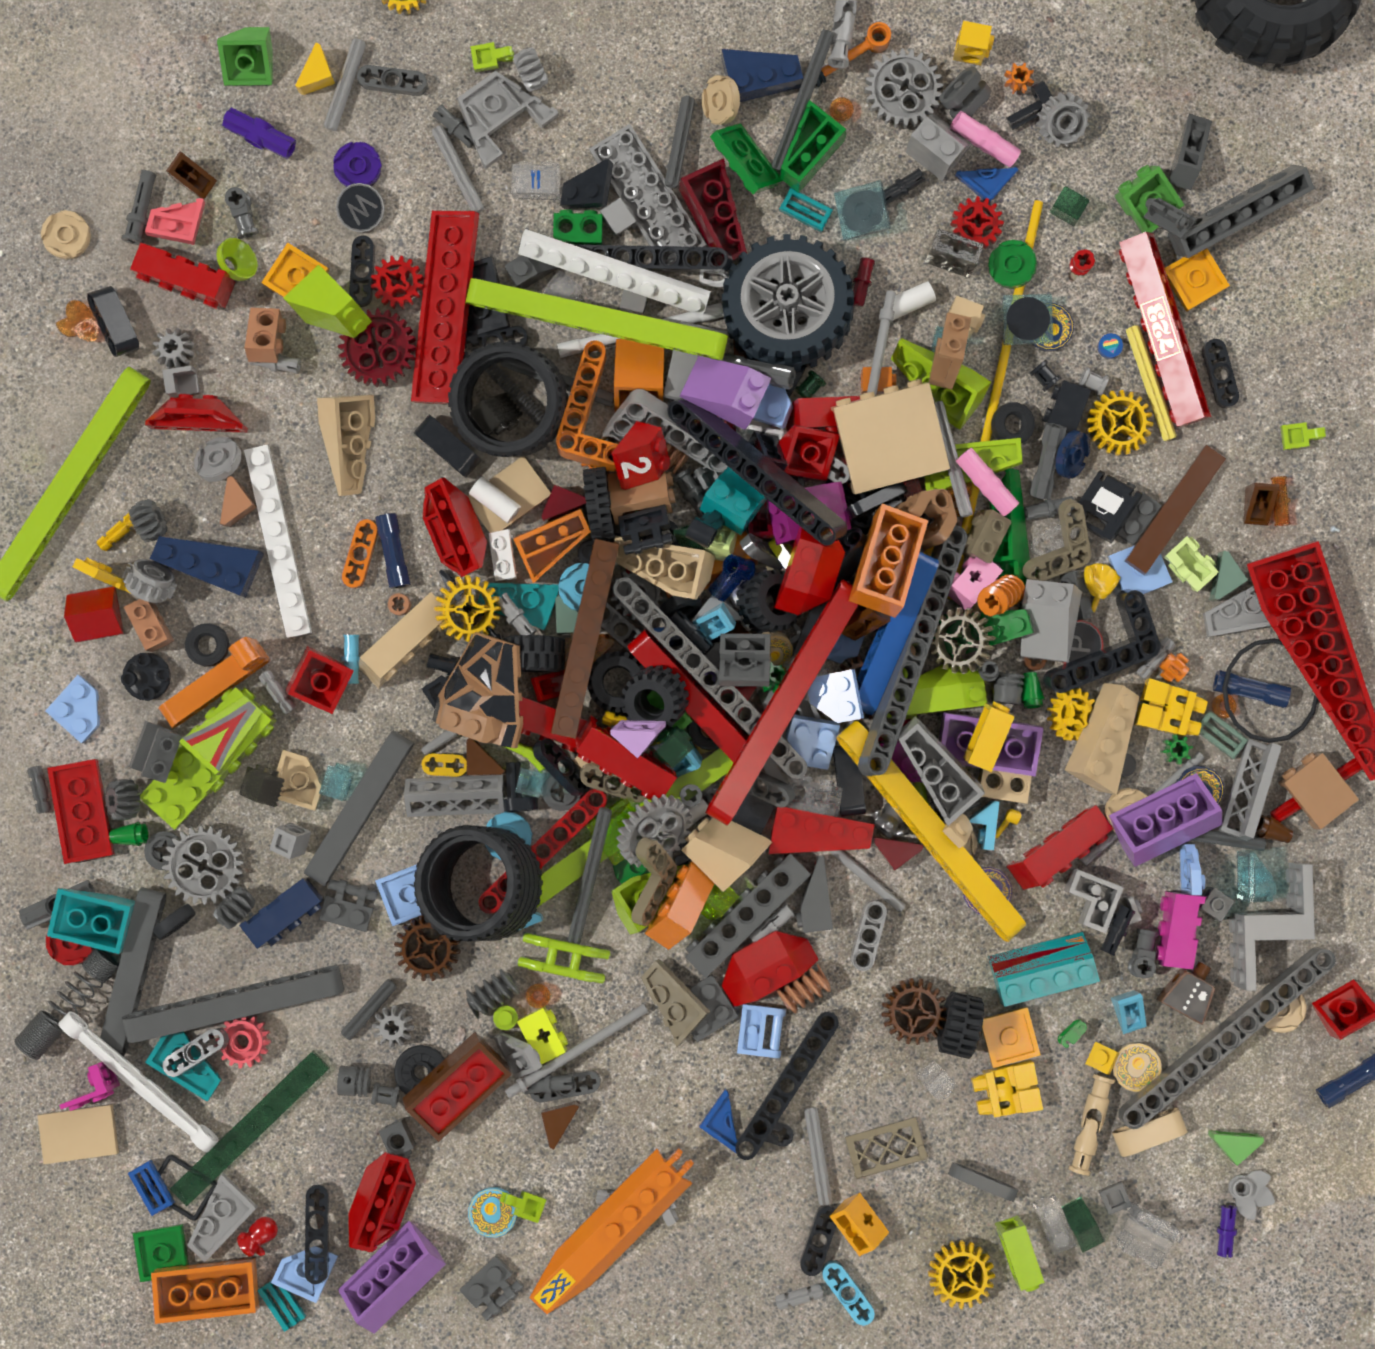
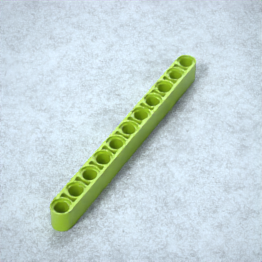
[465,278,728,360]
[0,366,151,602]
[537,748,733,907]

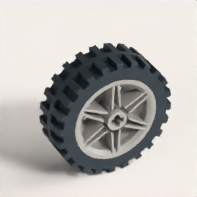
[722,234,854,372]

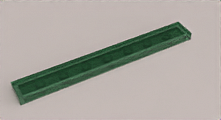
[170,1050,330,1207]

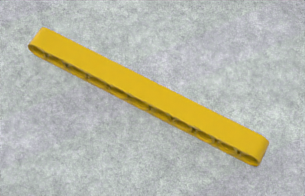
[836,721,1026,942]

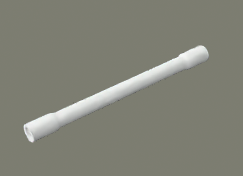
[557,303,724,358]

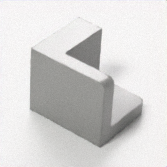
[600,198,637,235]
[162,366,200,398]

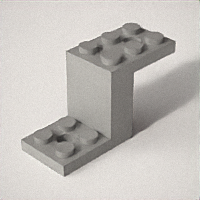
[1229,862,1315,991]

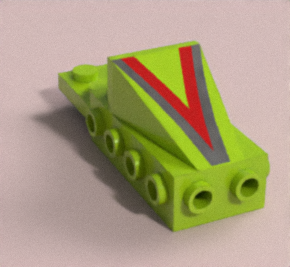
[140,687,277,830]

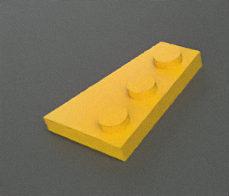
[72,557,133,595]

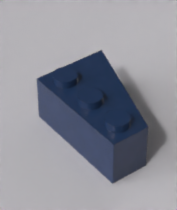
[721,49,804,102]
[239,877,324,949]

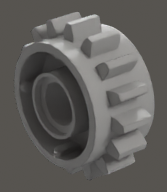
[1036,92,1090,147]
[122,559,177,603]

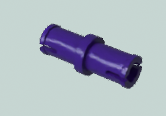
[1217,1204,1237,1258]

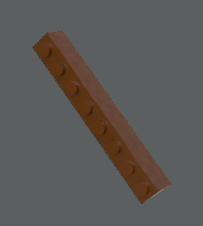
[551,539,619,739]

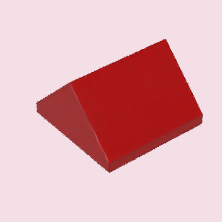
[64,586,124,643]
[1312,979,1375,1040]

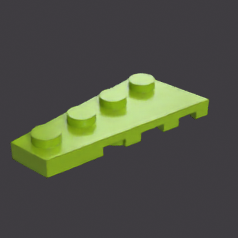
[925,438,1023,491]

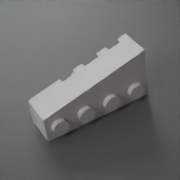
[899,716,985,826]

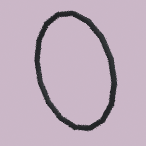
[1222,638,1318,743]

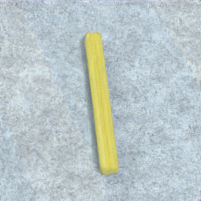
[1126,325,1176,441]

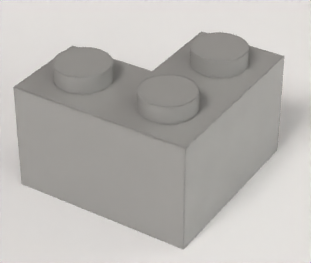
[1064,868,1124,934]

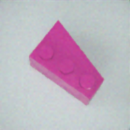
[1156,891,1206,969]

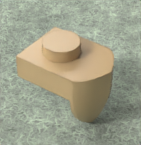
[943,814,973,848]

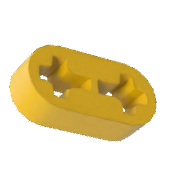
[421,754,467,777]

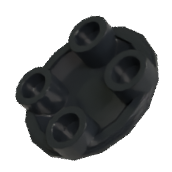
[121,652,171,701]

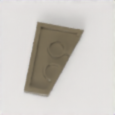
[641,959,710,1047]

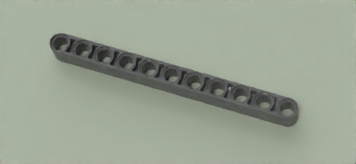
[858,526,967,776]
[613,578,807,779]
[1118,947,1336,1129]

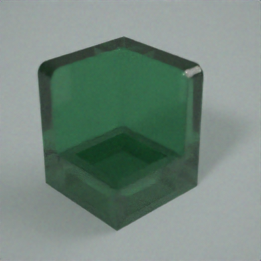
[1049,186,1090,227]

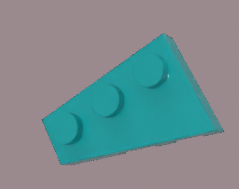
[477,583,559,630]

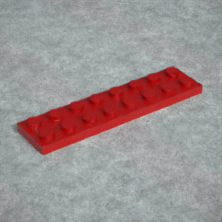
[411,211,479,404]

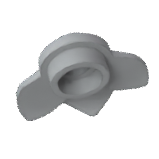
[1228,1170,1275,1220]

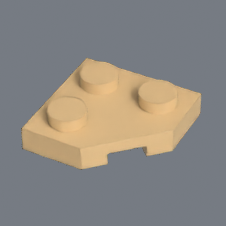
[268,750,324,811]

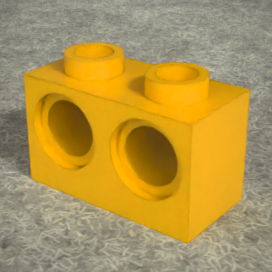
[953,20,994,66]

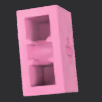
[948,556,1003,610]

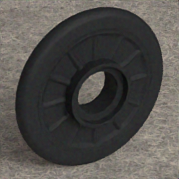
[394,1045,445,1094]

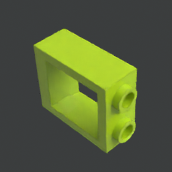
[995,1215,1045,1292]

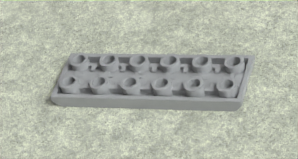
[589,124,707,265]

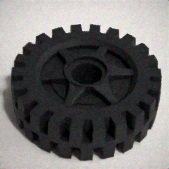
[583,467,615,541]

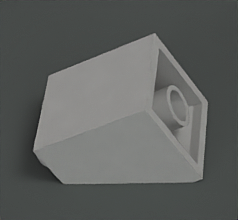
[905,114,973,182]

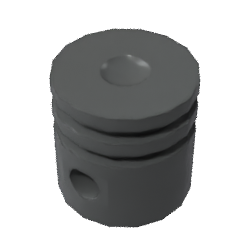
[992,672,1025,705]
[337,1065,371,1097]

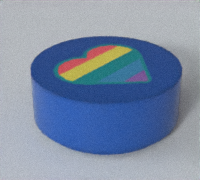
[1097,333,1123,359]

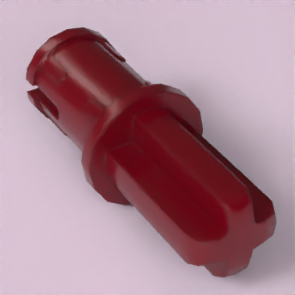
[853,257,875,307]

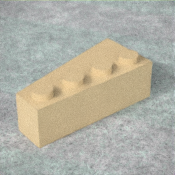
[359,592,451,689]
[1065,683,1139,795]

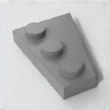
[1203,586,1271,637]
[187,1173,258,1262]

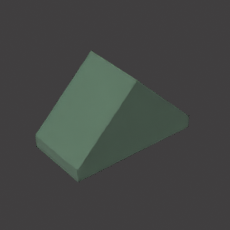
[1209,551,1248,601]
[555,595,578,635]

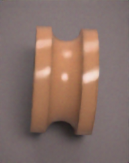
[387,593,411,616]

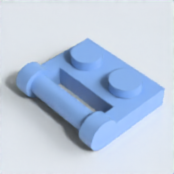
[737,1004,786,1058]

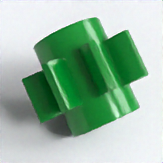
[762,662,786,693]
[1160,734,1193,765]

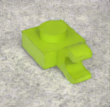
[470,42,514,73]
[1280,422,1326,451]
[499,1191,546,1223]

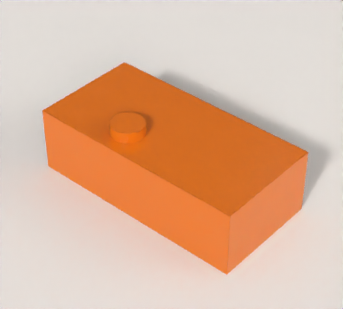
[849,504,928,618]
[151,1258,260,1324]

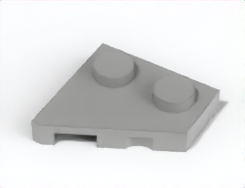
[493,1032,543,1078]

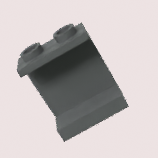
[129,721,182,783]

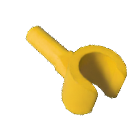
[995,809,1022,839]

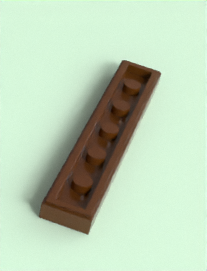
[1124,445,1226,575]

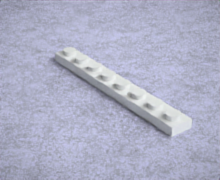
[518,229,711,316]
[244,444,312,639]

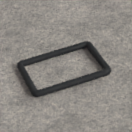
[147,1155,217,1221]

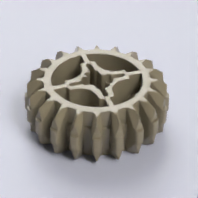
[931,607,995,674]

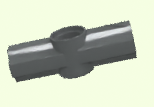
[19,880,96,930]

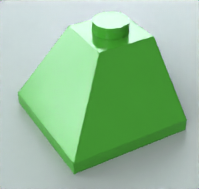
[217,27,273,86]

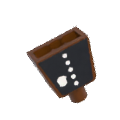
[1156,961,1215,1025]

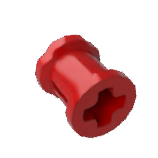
[1069,249,1095,276]

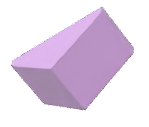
[610,720,666,758]

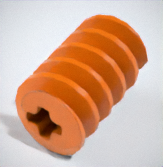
[977,575,1025,617]

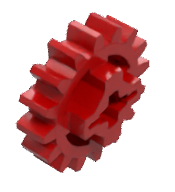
[950,196,1004,251]
[371,255,424,309]

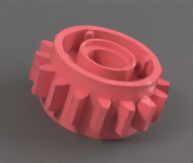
[215,1016,271,1068]

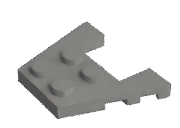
[458,71,559,169]

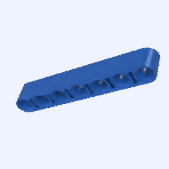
[857,552,939,715]

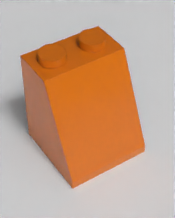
[614,339,665,412]

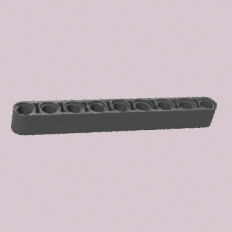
[122,965,345,1043]

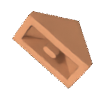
[220,476,257,527]

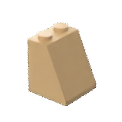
[681,817,772,892]

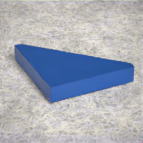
[955,167,1018,204]
[699,1089,737,1153]

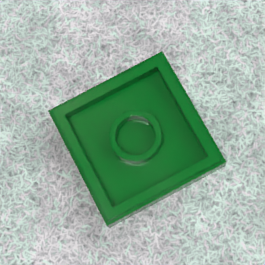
[133,1224,189,1282]

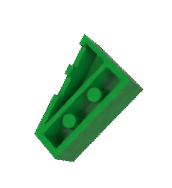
[780,100,846,193]

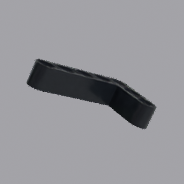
[1043,589,1161,693]

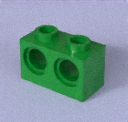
[553,210,603,245]

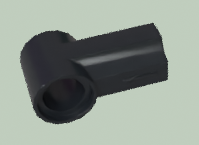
[685,510,725,549]

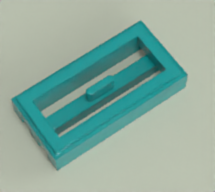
[779,188,833,233]
[257,1280,306,1332]

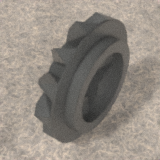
[542,772,581,811]
[144,831,184,870]

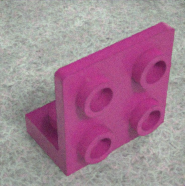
[59,1061,120,1111]

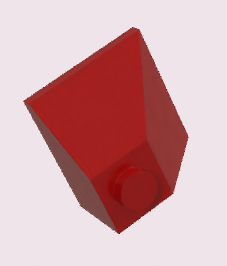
[779,425,840,481]

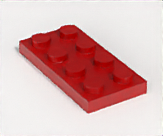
[47,759,115,864]

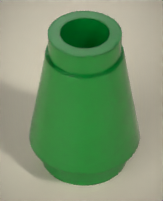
[1021,672,1045,709]
[109,822,149,846]

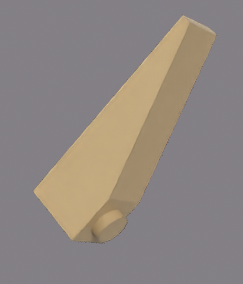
[317,395,375,496]
[614,536,715,600]

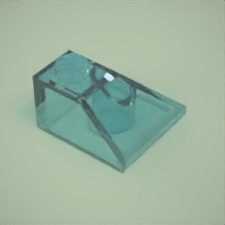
[1237,851,1277,902]

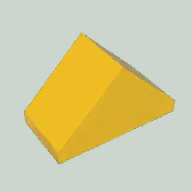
[295,43,335,95]

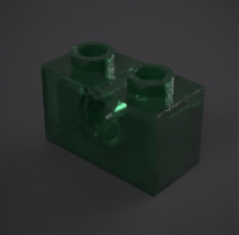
[649,726,694,768]

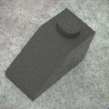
[504,255,559,289]

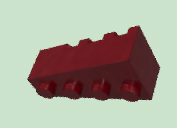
[678,158,747,266]

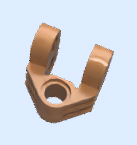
[894,489,957,550]

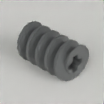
[466,969,521,1019]

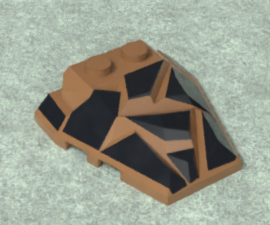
[432,632,523,748]

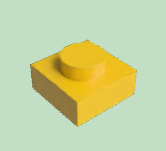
[1085,1042,1119,1075]

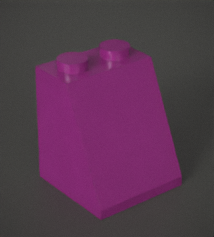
[767,481,851,545]

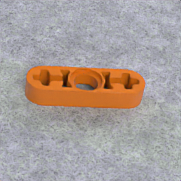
[342,519,378,589]

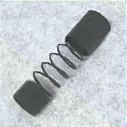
[14,948,119,1060]

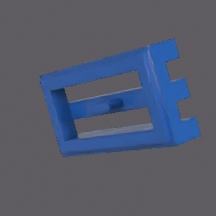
[128,1160,175,1216]

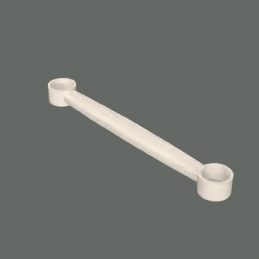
[58,1011,219,1153]

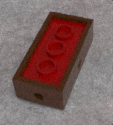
[402,1031,512,1142]

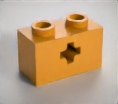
[830,1193,889,1256]

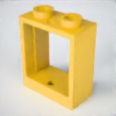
[963,701,1015,772]

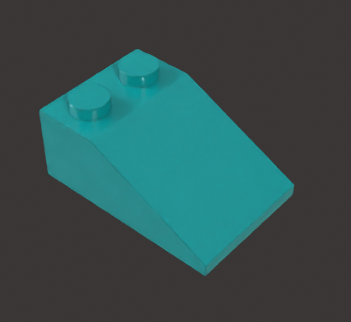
[700,467,777,535]
[47,888,135,954]

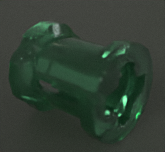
[795,370,826,398]

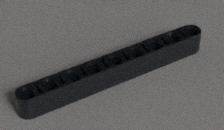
[667,398,847,545]

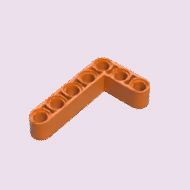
[556,340,618,472]
[158,637,270,729]

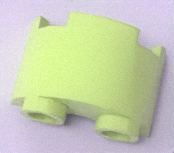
[1164,536,1219,592]

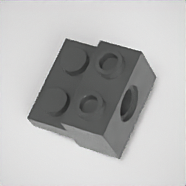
[719,634,771,687]

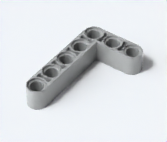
[601,389,728,473]

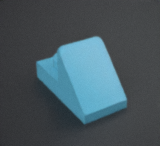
[968,801,999,851]

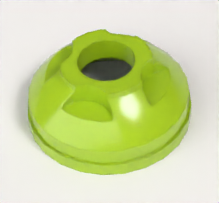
[216,238,258,281]

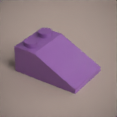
[679,356,771,430]

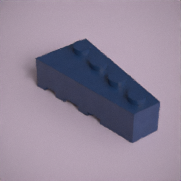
[150,536,264,598]

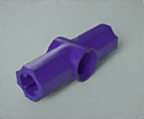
[222,107,296,159]

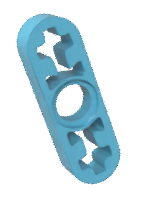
[822,1260,875,1326]

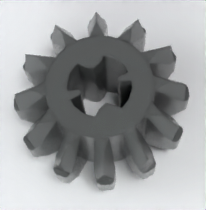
[129,499,168,542]
[105,779,141,820]
[213,887,255,929]

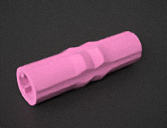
[950,111,1021,167]
[956,447,1019,516]

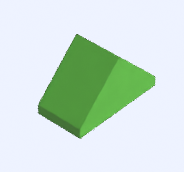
[1208,1130,1264,1166]

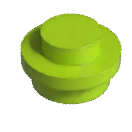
[493,1005,518,1030]

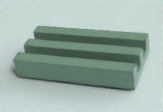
[1199,710,1248,759]

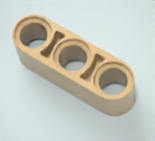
[1112,1108,1188,1157]

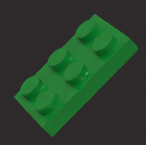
[710,123,783,195]

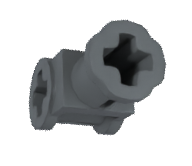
[225,187,259,239]
[1128,929,1159,978]

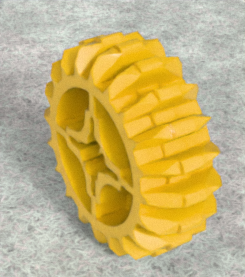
[1086,390,1153,456]
[434,575,501,642]
[928,1240,995,1309]

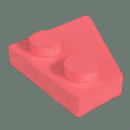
[145,198,205,245]

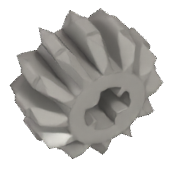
[513,47,548,92]
[153,328,194,369]
[372,1005,415,1048]

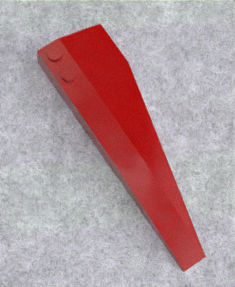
[1246,540,1375,781]

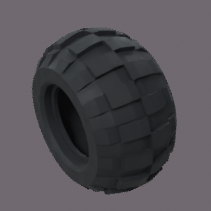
[1191,0,1361,67]

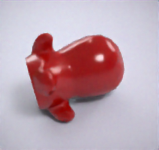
[237,1216,278,1257]

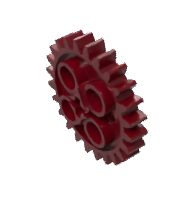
[338,308,417,388]

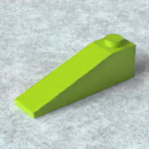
[891,338,991,430]
[886,659,987,718]
[611,863,689,935]

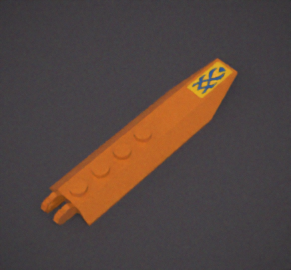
[529,1148,694,1314]

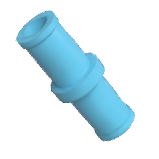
[341,635,360,684]

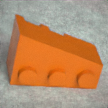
[513,509,591,583]
[645,861,715,950]

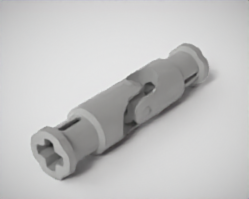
[828,0,858,69]

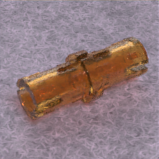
[1271,476,1291,526]

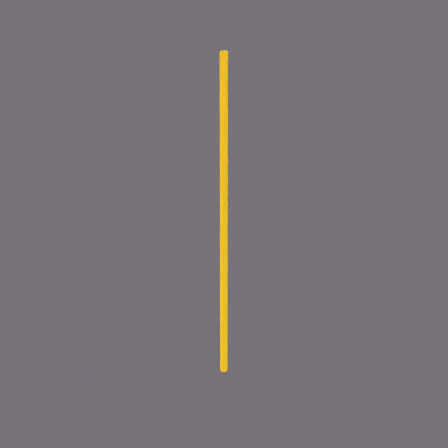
[947,200,1043,600]

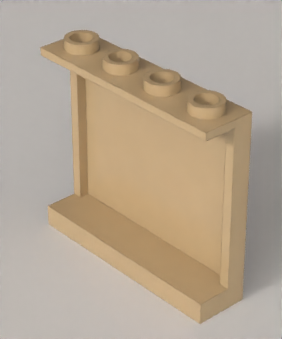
[831,379,950,494]

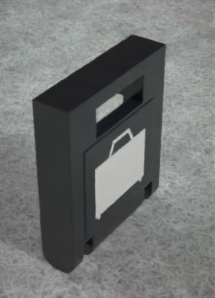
[1070,470,1143,544]

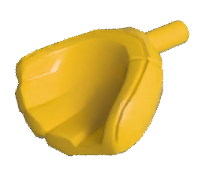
[1084,563,1120,612]

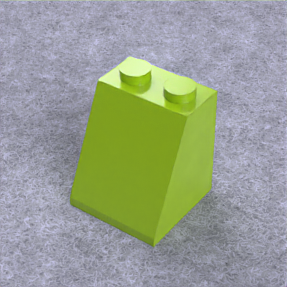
[283,265,372,338]

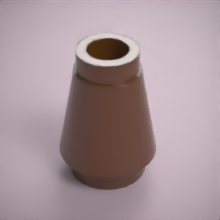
[1256,815,1293,843]

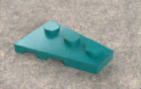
[145,1031,222,1102]

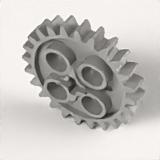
[864,48,943,129]
[616,794,692,868]
[162,824,244,905]

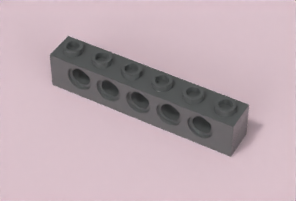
[1168,164,1315,258]
[685,853,811,978]

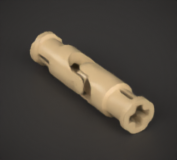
[1068,1073,1115,1176]

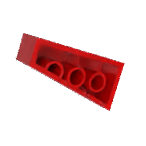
[130,242,236,309]
[786,396,860,433]
[519,697,587,753]
[575,716,677,801]
[1006,805,1113,890]
[768,806,875,854]

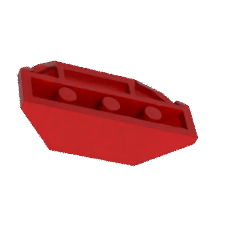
[145,394,248,433]
[423,477,487,577]
[774,516,845,615]
[722,931,819,1007]
[348,1152,416,1252]

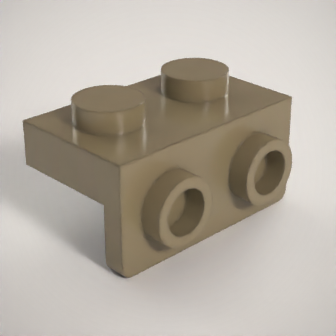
[962,509,1011,563]

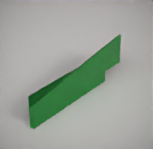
[990,468,1032,587]

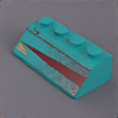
[988,932,1100,1007]

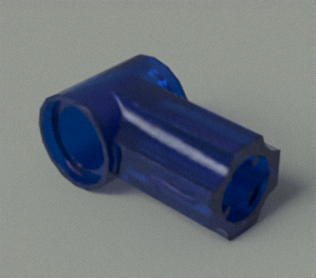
[708,554,755,602]

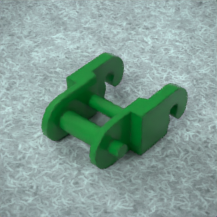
[1057,1020,1087,1048]

